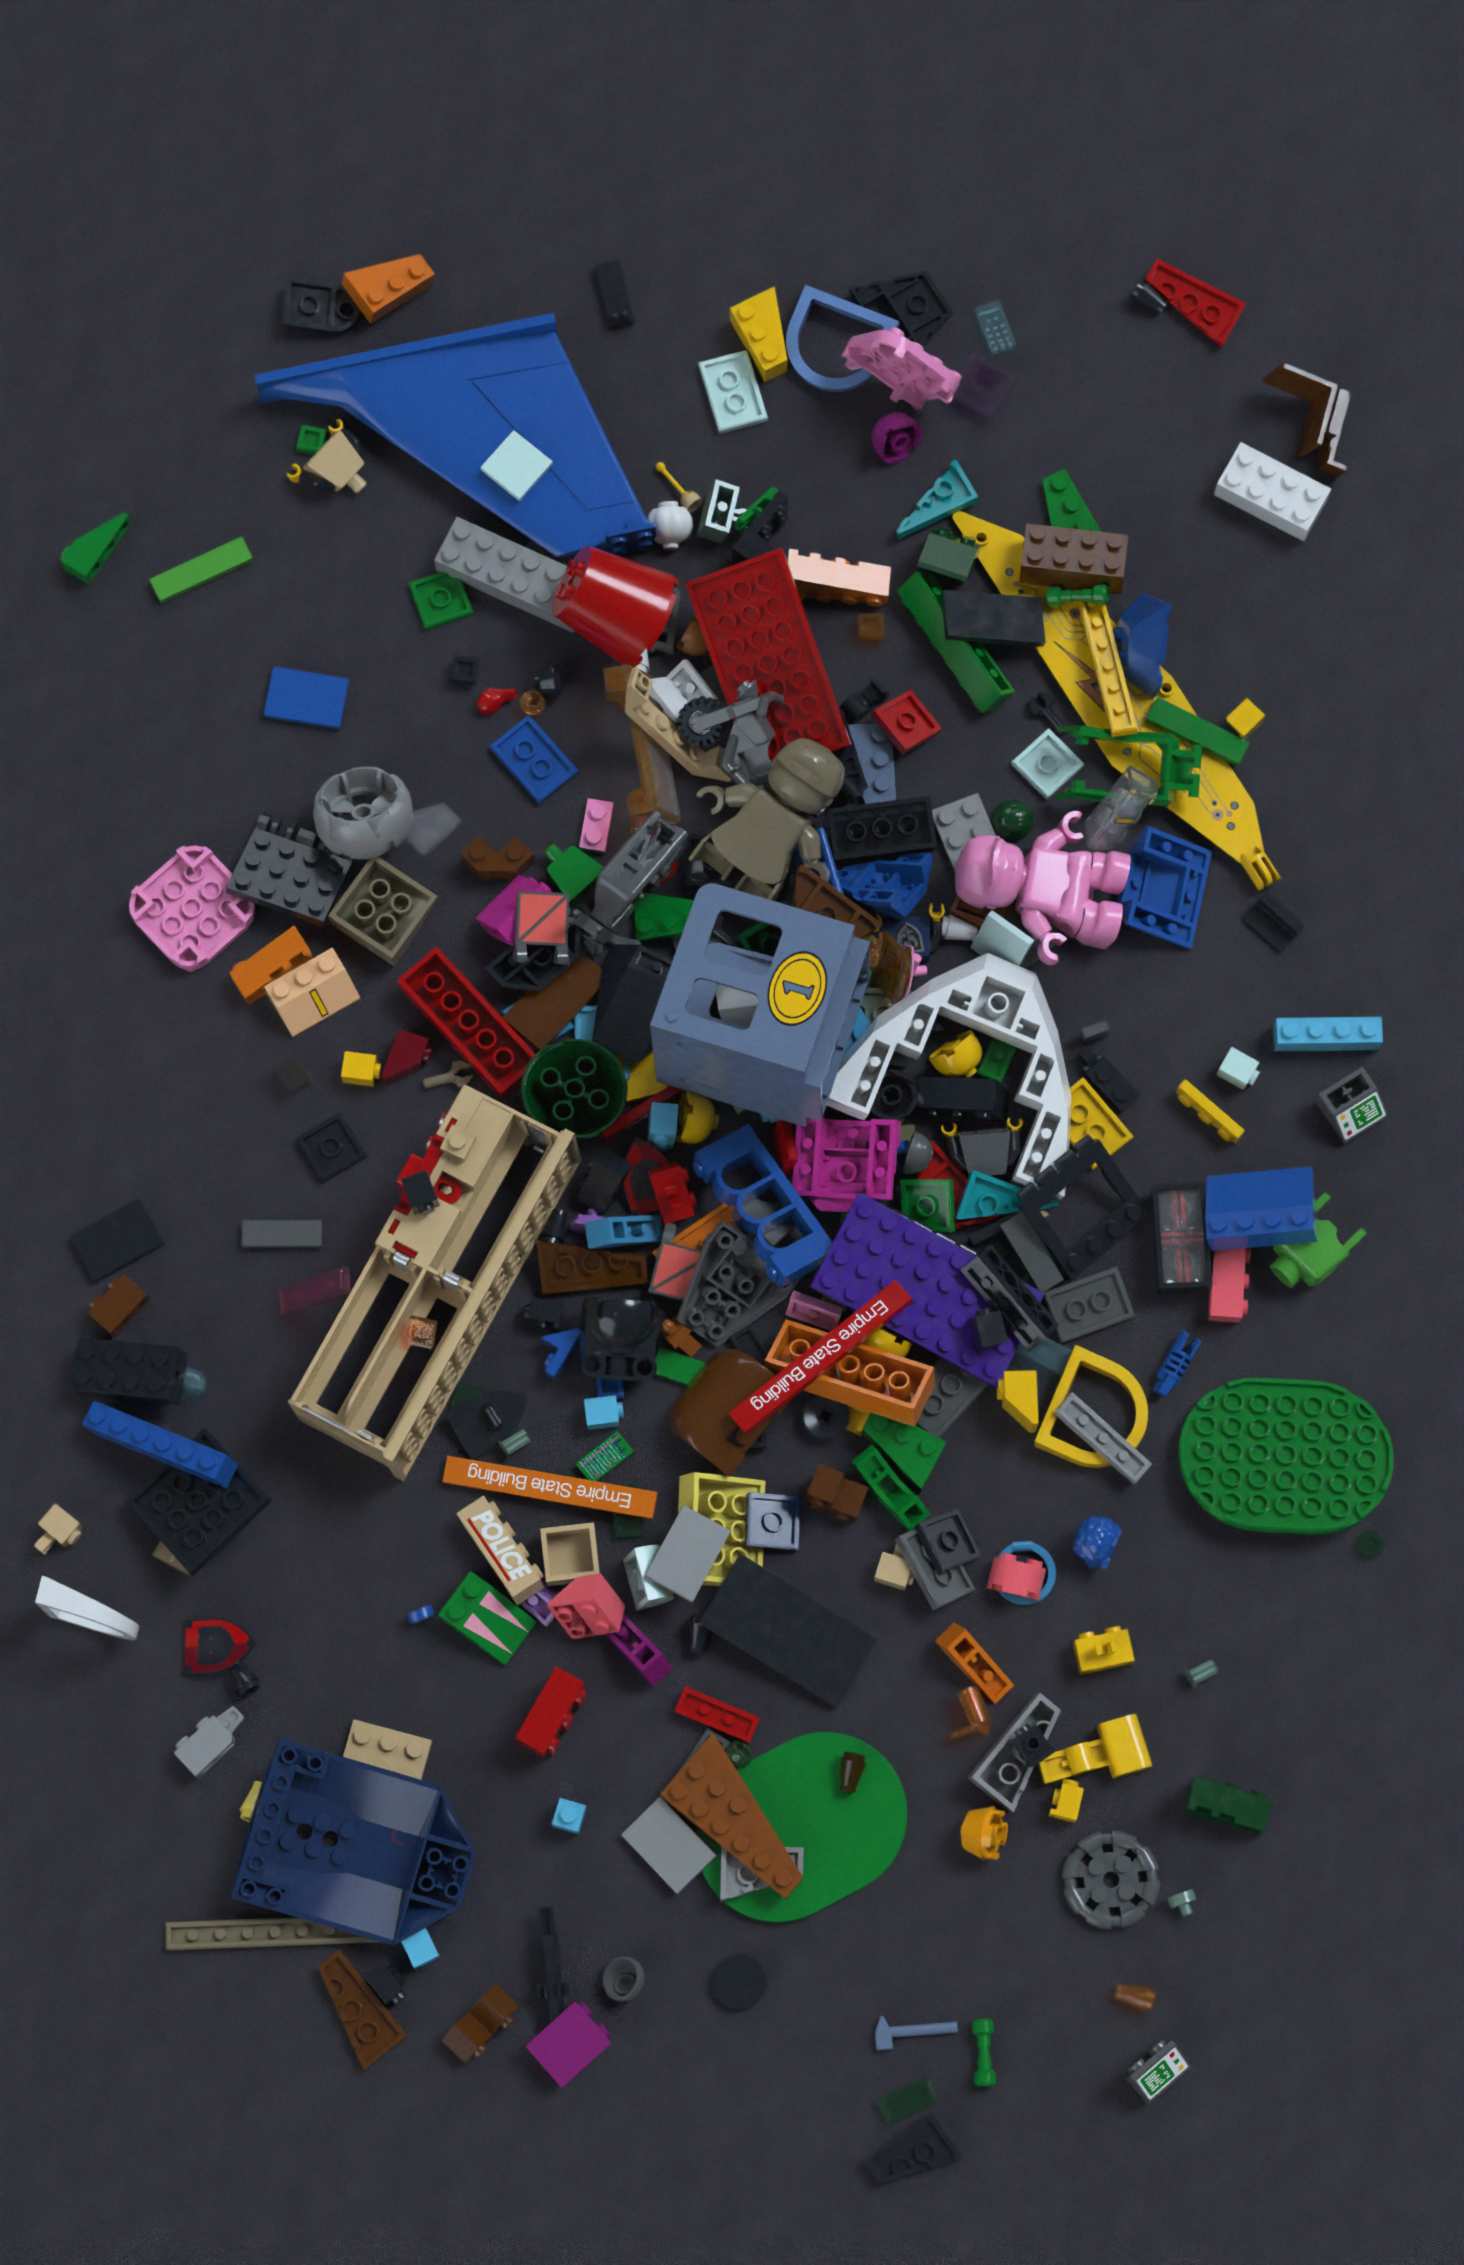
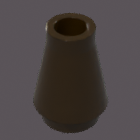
[839,1751,867,1793]

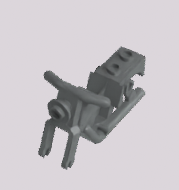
[568,810,689,954]

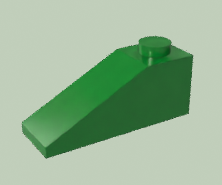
[60,512,132,585]

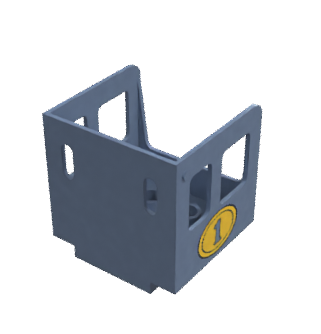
[650,883,870,1127]

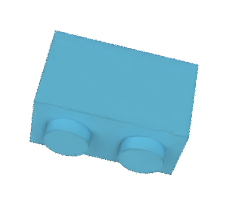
[647,1102,678,1152]

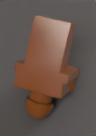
[659,1316,702,1358]

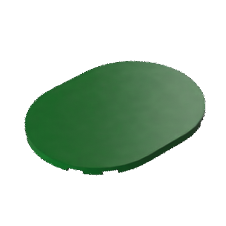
[1178,1378,1394,1535]
[696,1732,907,1922]

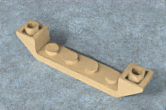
[625,667,731,782]

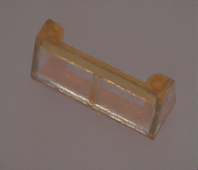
[603,664,682,834]

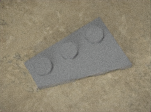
[720,1847,804,1902]

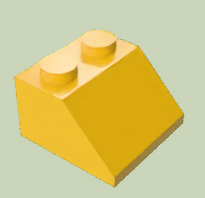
[996,1370,1039,1433]

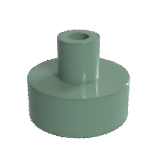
[1167,1889,1197,1916]

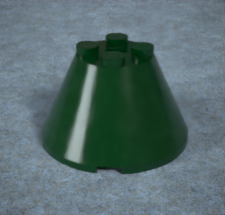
[521,1039,628,1140]

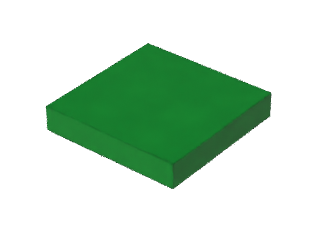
[408,572,474,631]
[900,1179,955,1233]

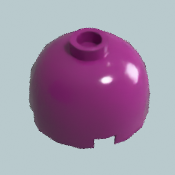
[871,412,923,464]

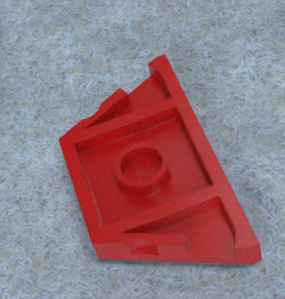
[915,1140,1001,1230]

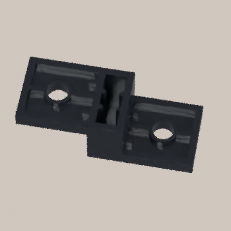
[732,491,789,565]

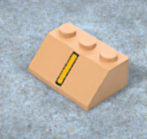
[264,948,361,1038]

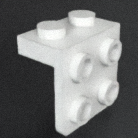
[650,659,718,722]

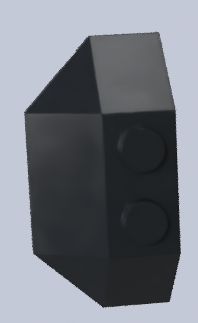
[485,907,581,992]

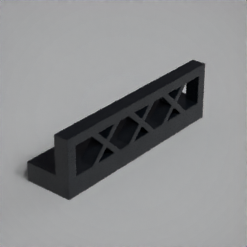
[960,1244,1059,1351]

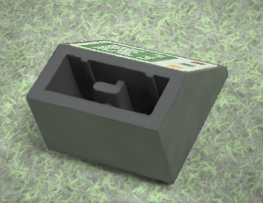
[1315,1066,1388,1144]
[1126,2040,1191,2104]

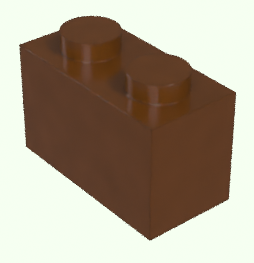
[87,1274,150,1338]

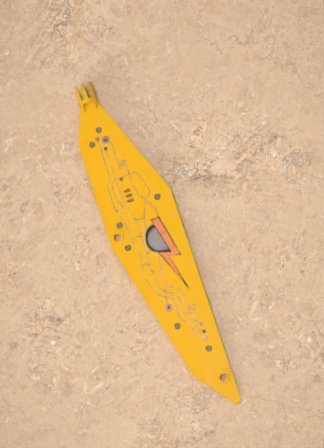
[952,511,1281,891]

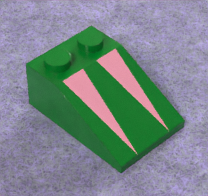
[438,1571,537,1666]

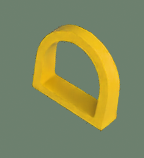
[1034,1345,1148,1468]

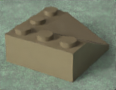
[328,857,438,967]

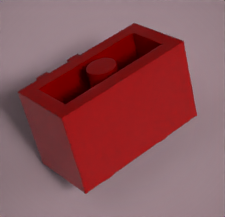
[647,1161,697,1225]

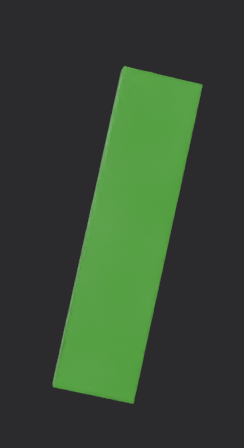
[149,536,254,604]

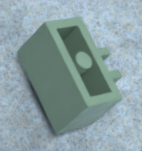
[697,480,747,544]

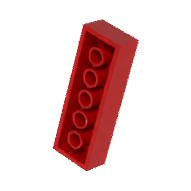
[397,946,535,1101]

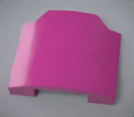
[792,1118,902,1212]

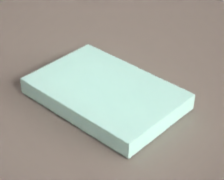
[698,350,768,434]

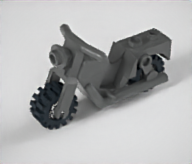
[677,679,826,818]

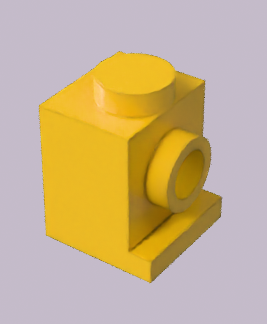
[1048,1779,1084,1823]

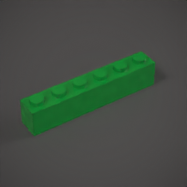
[897,570,1015,714]

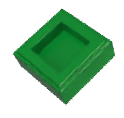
[296,425,327,455]

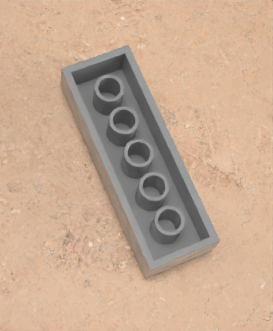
[434,517,575,633]

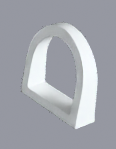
[35,1576,140,1640]

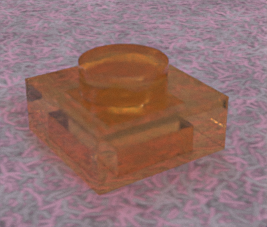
[858,613,884,641]
[406,1315,438,1349]

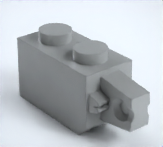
[174,1706,245,1779]

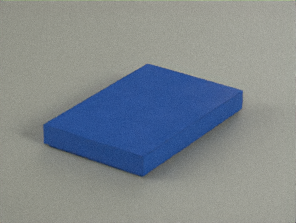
[264,666,350,730]
[489,715,579,805]

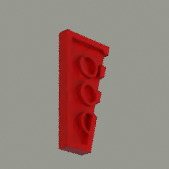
[1144,258,1246,348]

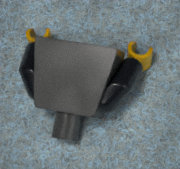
[941,1117,1023,1178]

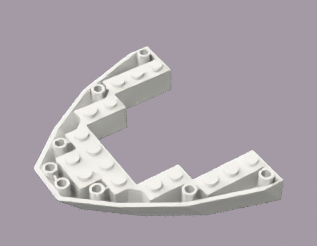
[827,953,1072,1202]

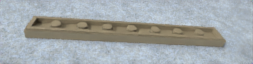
[166,1917,379,1951]

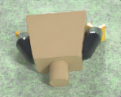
[287,419,367,494]

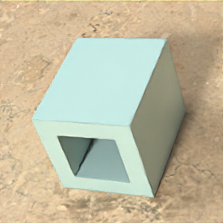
[1217,1047,1260,1090]

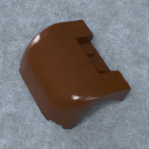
[669,1348,793,1477]

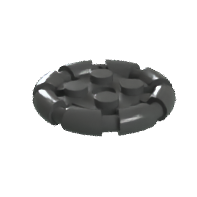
[1062,1830,1161,1930]

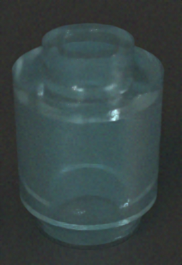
[182,1366,208,1397]

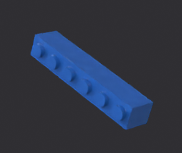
[82,1401,238,1489]

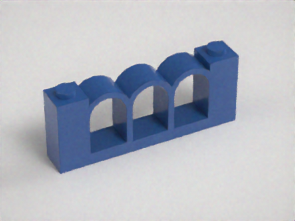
[692,1124,832,1288]

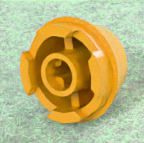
[960,1806,1008,1861]

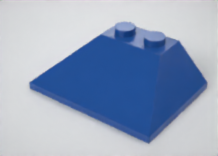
[1116,826,1212,949]

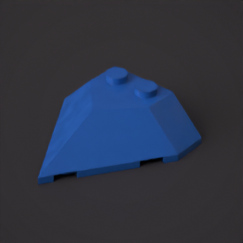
[1113,593,1172,698]
[817,852,932,919]

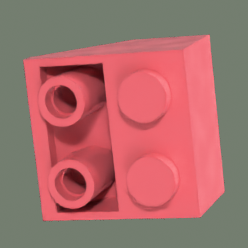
[547,1573,625,1639]

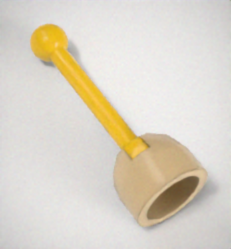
[655,462,703,513]

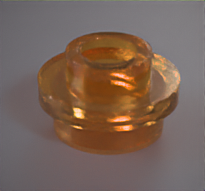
[519,690,545,715]

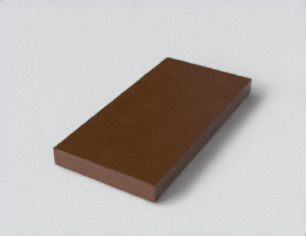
[502,951,602,1051]

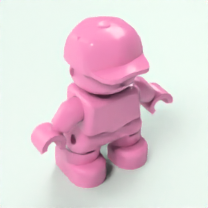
[955,811,1131,965]

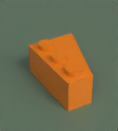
[342,254,435,324]
[229,925,313,1005]

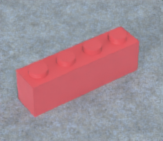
[1208,1248,1251,1323]

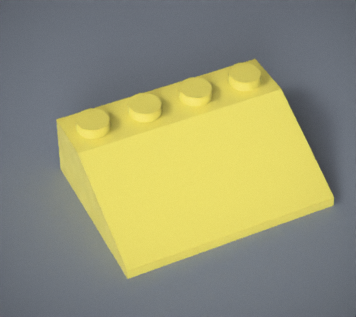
[678,1472,766,1586]

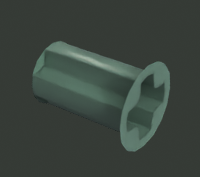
[499,1429,531,1458]
[1185,1659,1218,1688]

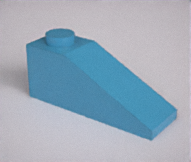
[585,1215,663,1249]

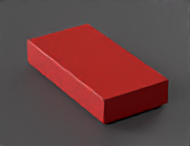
[771,1119,798,1176]

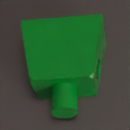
[543,844,603,908]

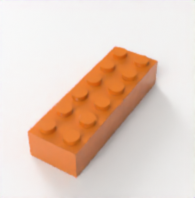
[765,1319,935,1427]

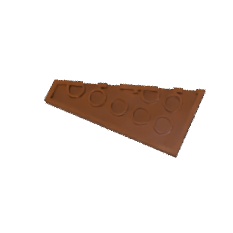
[660,1733,803,1900]

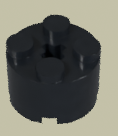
[868,1069,918,1125]

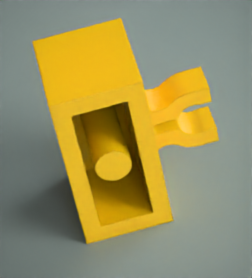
[1073,1626,1135,1675]

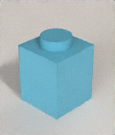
[584,1395,624,1430]
[552,1798,587,1835]
[401,1927,440,1970]

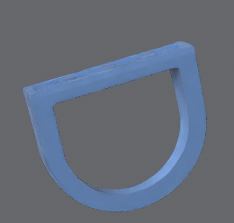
[786,285,900,392]

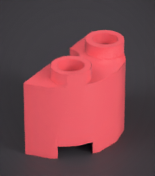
[987,1552,1046,1600]

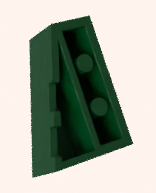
[1183,1776,1273,1834]

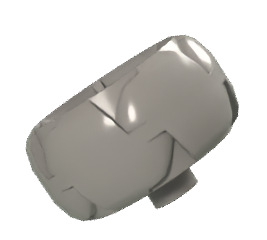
[313,766,413,859]

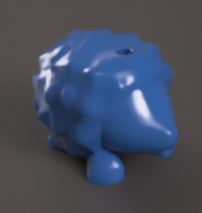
[1073,1515,1122,1571]

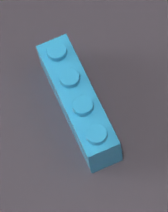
[1273,1017,1383,1051]

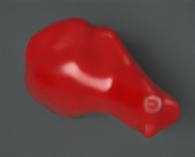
[476,688,517,716]

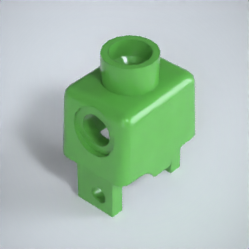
[1270,1192,1367,1288]

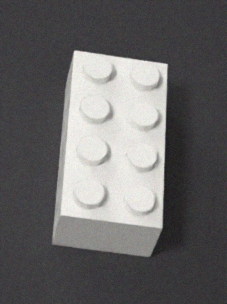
[1214,442,1331,541]

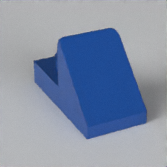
[541,1328,580,1381]

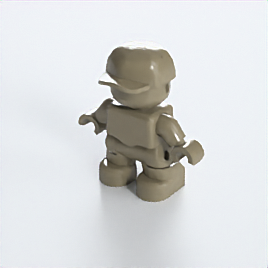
[688,738,845,901]

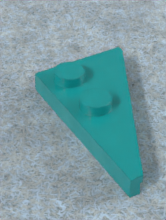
[896,460,979,539]
[955,1170,1059,1220]

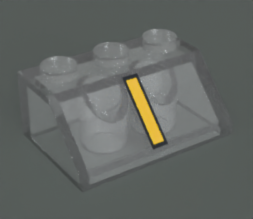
[1084,765,1157,850]

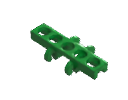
[734,486,779,532]

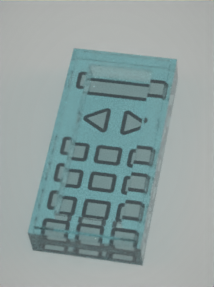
[975,300,1016,355]

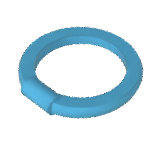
[997,1541,1056,1605]

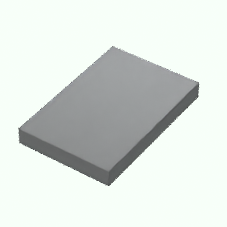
[644,1505,731,1603]
[621,1796,717,1894]

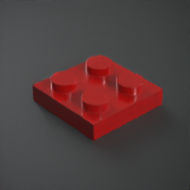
[871,690,942,755]

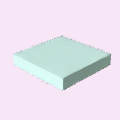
[481,430,553,501]
[1011,728,1085,800]
[970,911,1034,966]

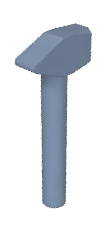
[875,2016,958,2050]

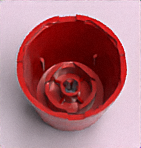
[552,546,678,669]

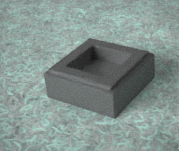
[1080,1021,1110,1044]

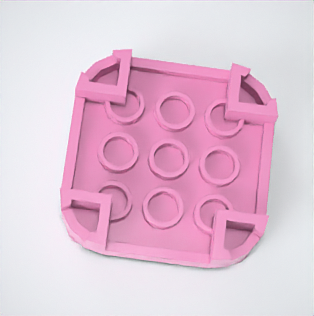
[841,327,962,410]
[129,845,257,972]

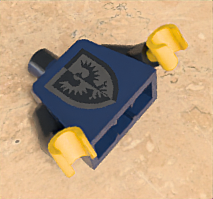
[869,903,945,979]

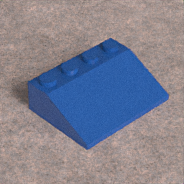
[1205,1167,1317,1251]

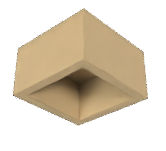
[540,1522,600,1587]

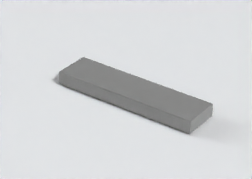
[1054,1392,1152,1485]

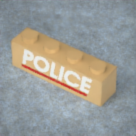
[457,1496,544,1605]

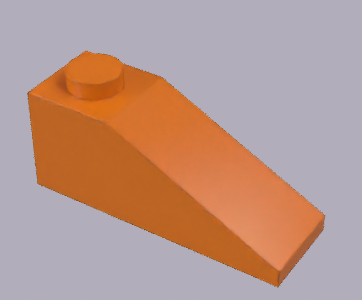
[935,1622,1014,1704]

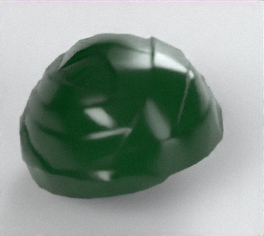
[991,800,1034,841]

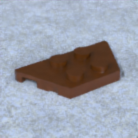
[792,864,883,938]

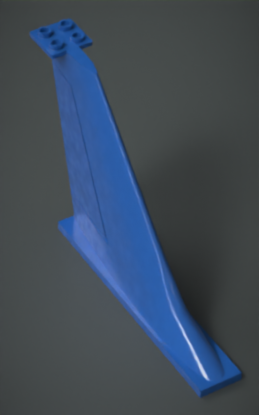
[254,313,657,558]

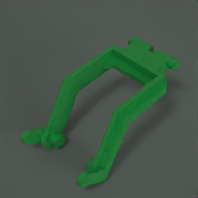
[1054,725,1202,806]

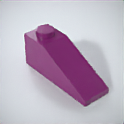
[605,1614,673,1687]

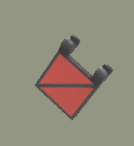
[513,891,569,964]
[648,1223,710,1301]

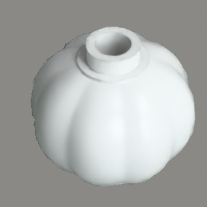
[647,501,693,550]

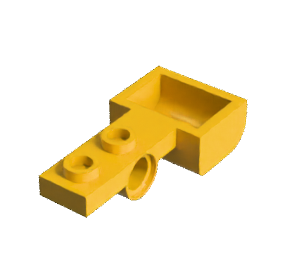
[1038,1714,1153,1785]

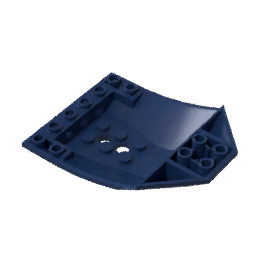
[230,1738,477,1946]

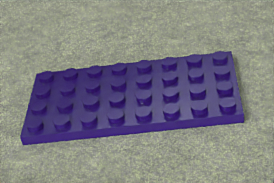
[809,1192,1045,1388]

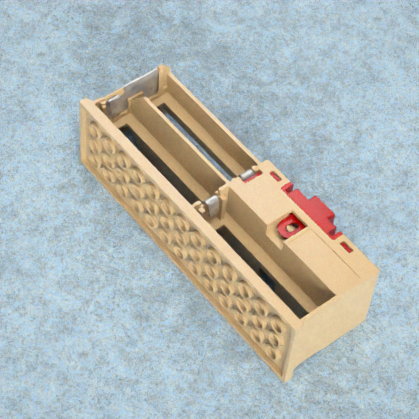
[288,1085,582,1482]

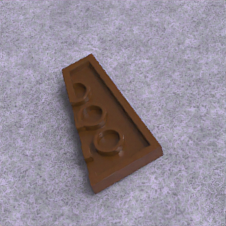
[537,1241,648,1294]
[317,1949,408,2071]

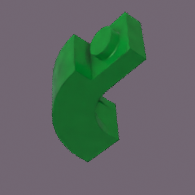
[852,1445,931,1531]

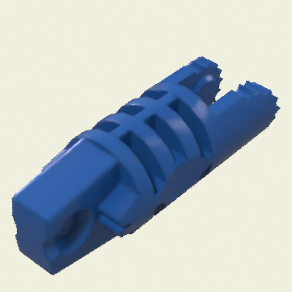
[1153,1329,1202,1397]

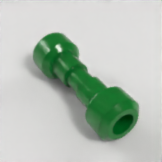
[1046,584,1109,607]
[972,2019,996,2087]

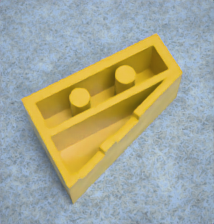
[730,286,787,382]

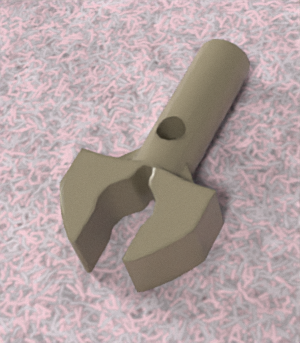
[423,1061,473,1090]

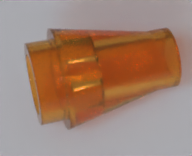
[1115,1983,1157,2012]

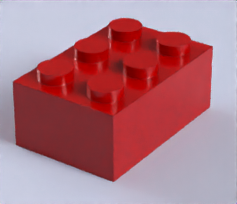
[515,1666,588,1759]

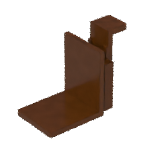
[1262,363,1350,478]

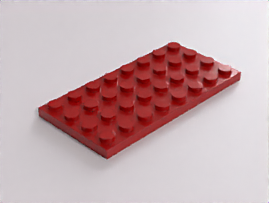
[685,548,851,761]

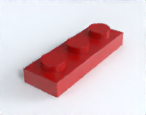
[674,1686,760,1744]

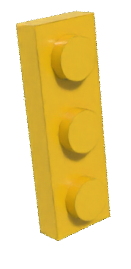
[1176,1079,1245,1144]

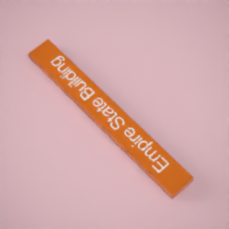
[442,1456,658,1519]

